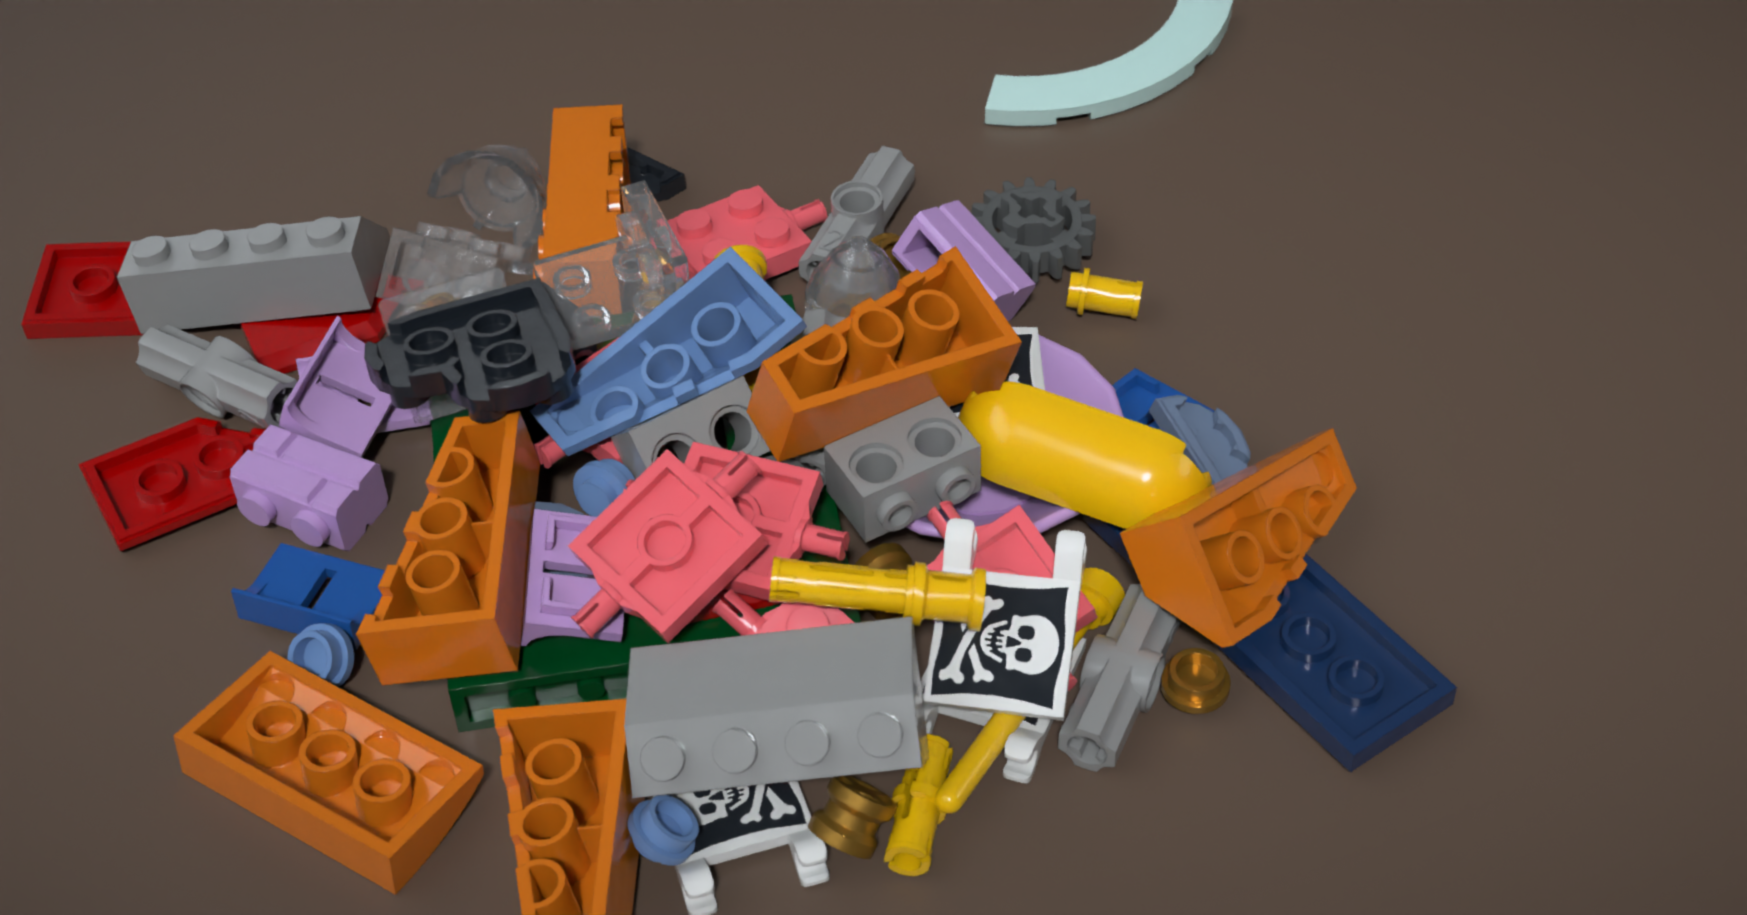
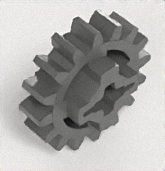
[972,177,1096,283]

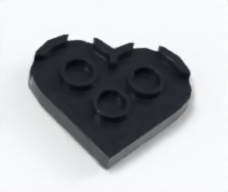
[364,277,576,423]

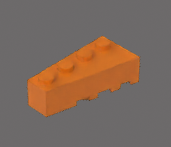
[533,104,633,320]
[746,246,1022,462]
[493,699,645,915]

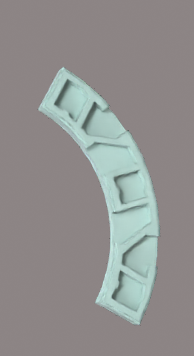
[985,0,1233,126]

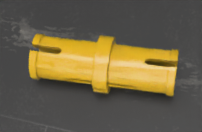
[884,734,953,876]

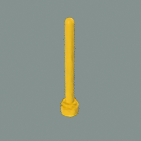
[935,568,1125,814]

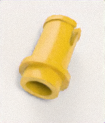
[1066,268,1143,319]

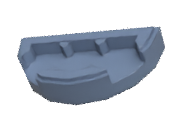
[1149,395,1251,484]

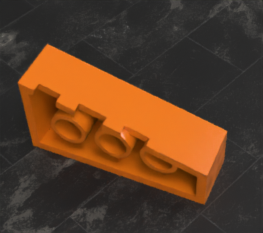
[356,410,540,686]

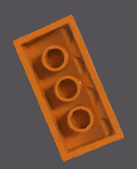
[173,651,484,895]

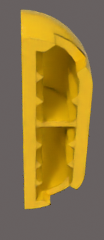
[958,381,1212,529]

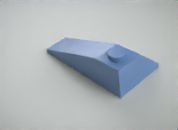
[530,247,807,456]

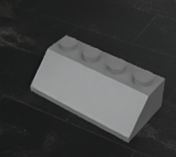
[117,216,390,334]
[624,616,929,798]

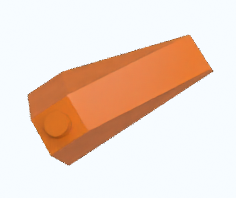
[1120,428,1357,648]

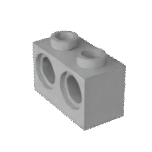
[611,375,771,480]
[824,396,981,542]

